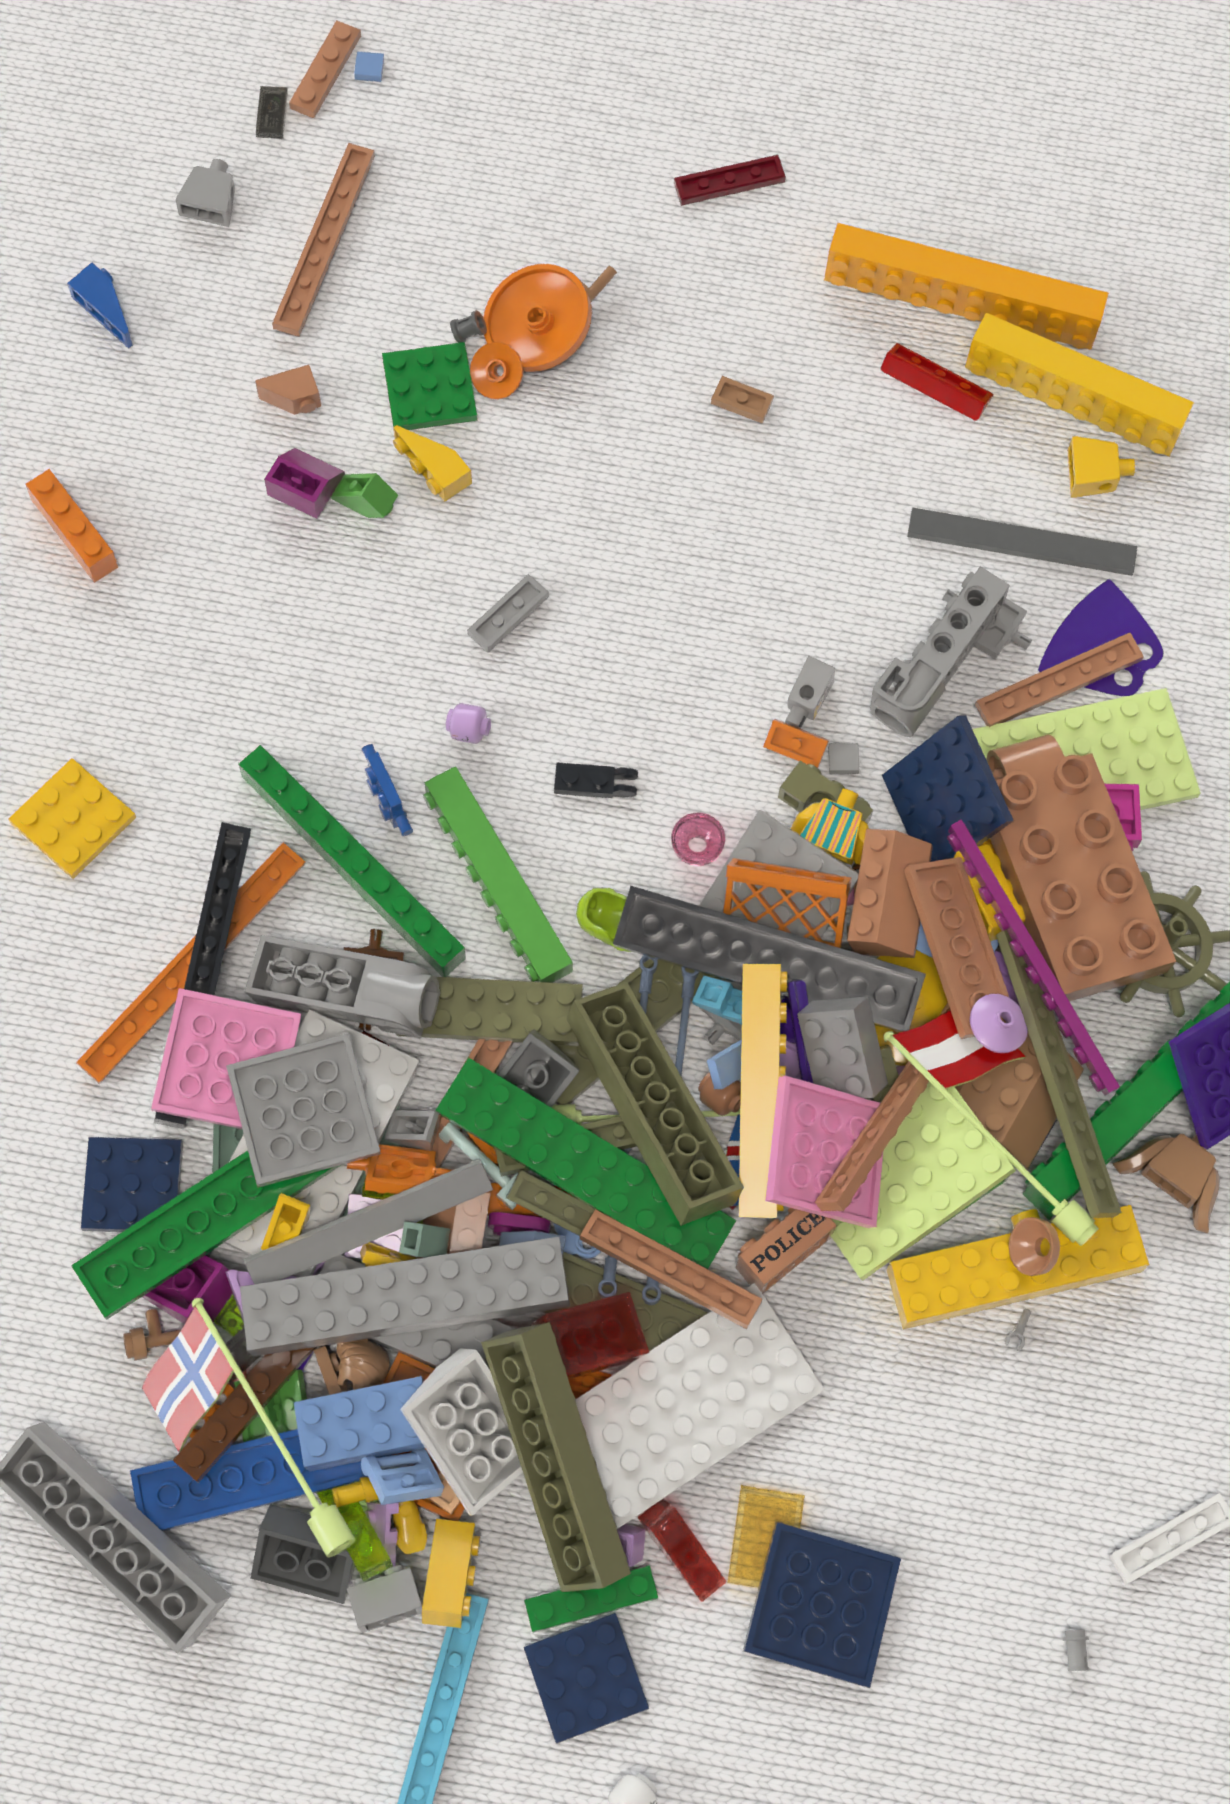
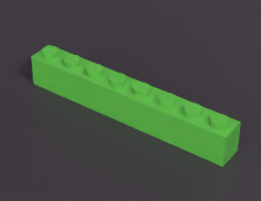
[423,766,573,983]

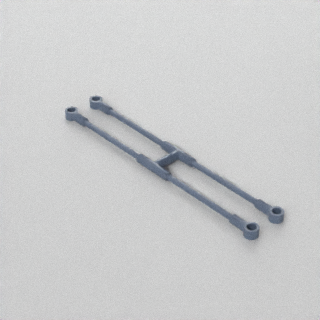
[598,955,699,1305]

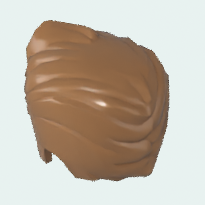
[336,1339,390,1390]

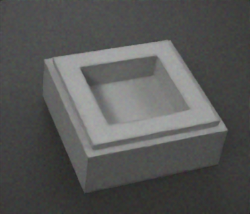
[828,743,860,774]

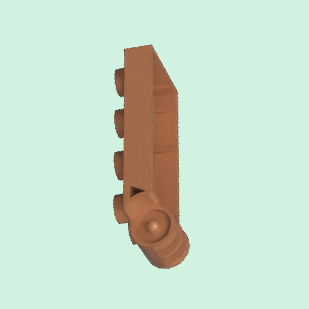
[986,734,1177,1001]

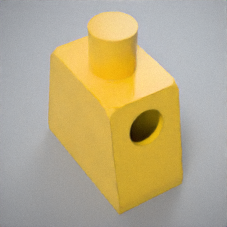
[1067,436,1135,498]

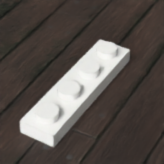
[1109,1493,1230,1585]

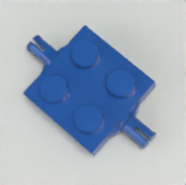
[362,744,413,836]

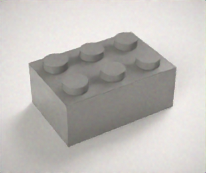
[797,997,888,1098]

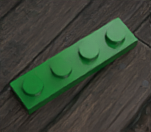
[524,1566,658,1633]

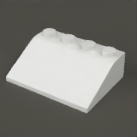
[400,1348,523,1516]

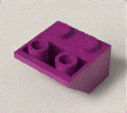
[264,448,345,519]

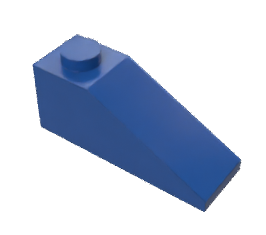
[67,262,133,349]

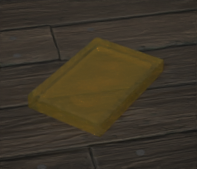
[727,1485,805,1589]

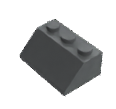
[498,1029,580,1107]
[250,1504,364,1604]

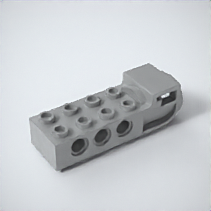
[870,566,1010,737]
[244,935,440,1038]

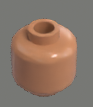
[698,1072,741,1116]

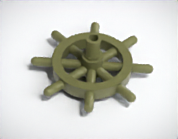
[1120,871,1230,1017]

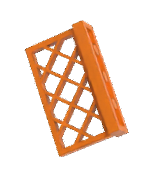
[723,858,852,948]

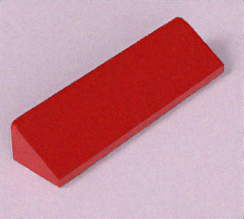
[881,343,994,421]

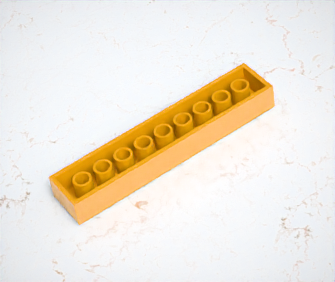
[824,223,1109,350]

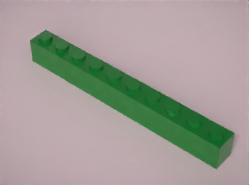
[238,745,466,977]

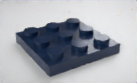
[81,1137,183,1232]
[523,1613,649,1744]

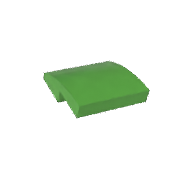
[234,1370,307,1442]

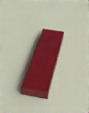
[674,155,786,206]

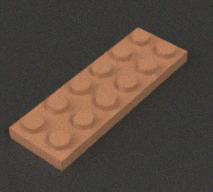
[903,857,1009,1039]

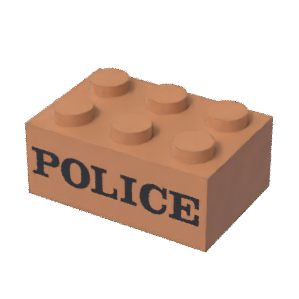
[735,1208,837,1294]

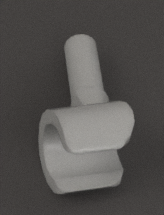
[1005,1309,1031,1351]

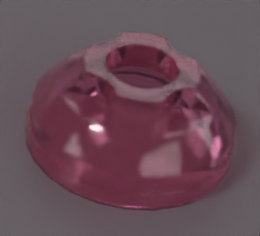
[671,813,725,866]

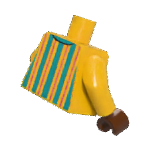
[791,788,869,870]

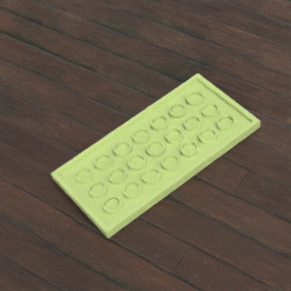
[972,688,1201,810]

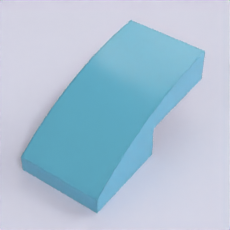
[692,976,742,1024]

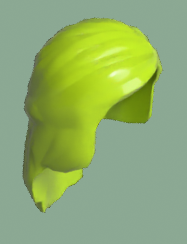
[576,887,631,952]

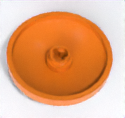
[483,264,592,372]

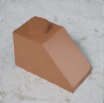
[255,364,321,415]

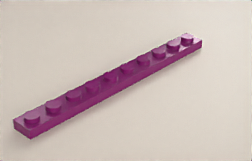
[947,819,1120,1096]

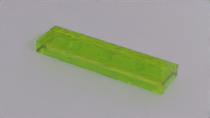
[316,1489,393,1581]

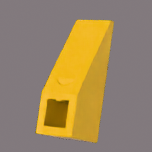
[393,425,472,502]

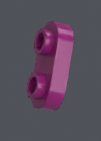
[488,1212,551,1236]

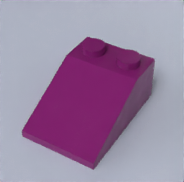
[142,1256,233,1324]

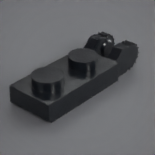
[554,762,638,799]

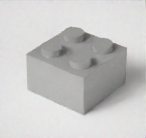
[347,1565,422,1633]

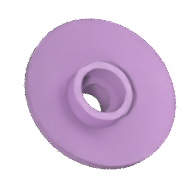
[970,994,1028,1053]

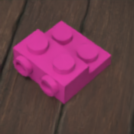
[1105,784,1142,851]

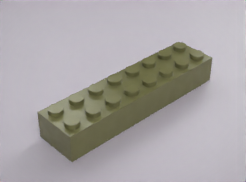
[567,982,744,1226]
[481,1322,631,1592]

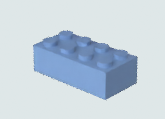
[294,1376,425,1471]

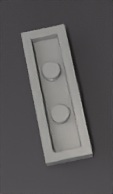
[467,574,549,653]

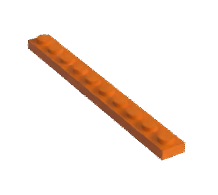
[76,842,305,1084]

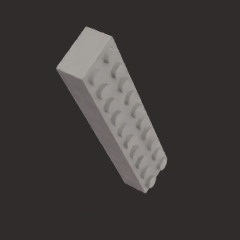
[240,1237,570,1357]

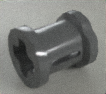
[450,310,487,343]

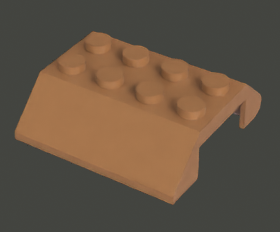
[955,1033,1084,1171]

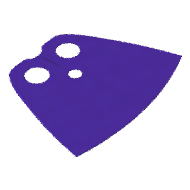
[1037,579,1164,696]

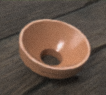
[1009,1217,1060,1276]

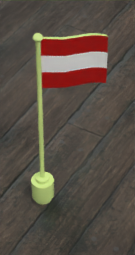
[884,1010,1099,1246]

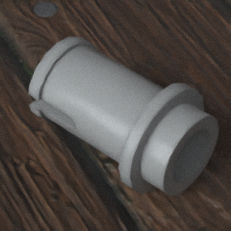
[1063,1630,1089,1671]

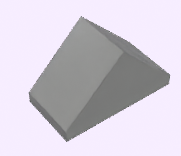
[385,1110,440,1151]

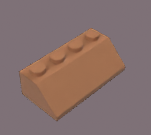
[847,829,933,958]

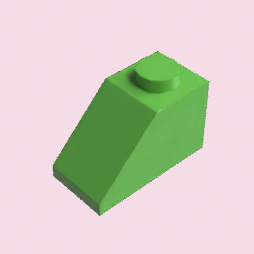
[330,473,398,518]

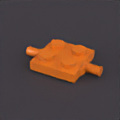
[347,1144,454,1194]

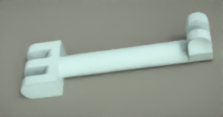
[438,1121,518,1210]

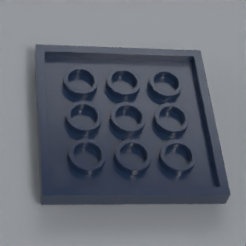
[882,715,1014,862]
[742,1522,901,1688]

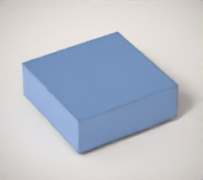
[354,51,384,82]

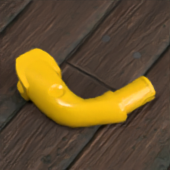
[331,1477,427,1554]

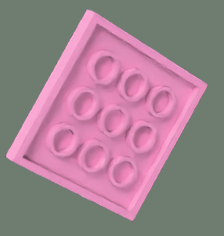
[151,988,301,1129]
[765,1076,883,1228]

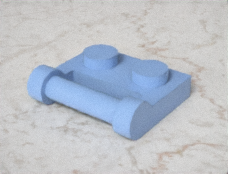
[361,1448,444,1505]

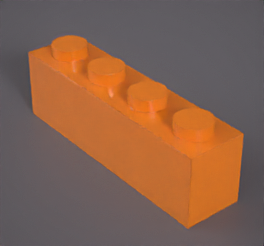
[25,469,118,583]

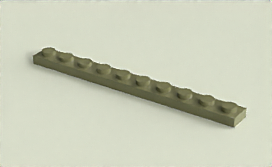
[996,930,1122,1218]

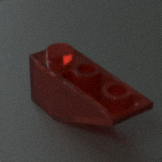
[638,1498,727,1602]

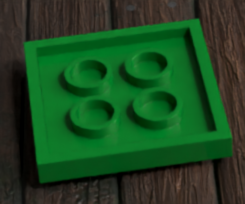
[382,342,478,430]

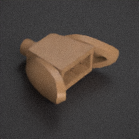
[1112,1133,1220,1233]

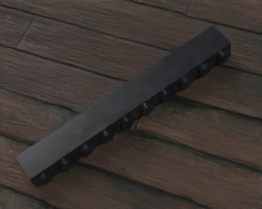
[154,822,251,1129]

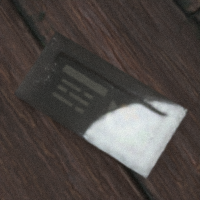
[255,86,288,139]

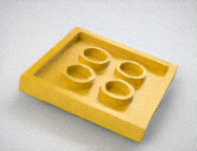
[8,758,137,879]

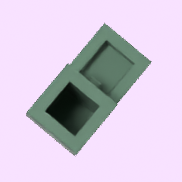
[399,1221,451,1258]

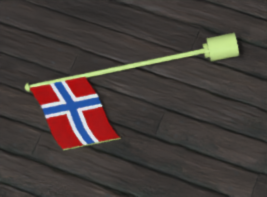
[142,1298,356,1558]

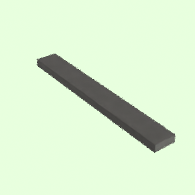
[907,507,1137,576]

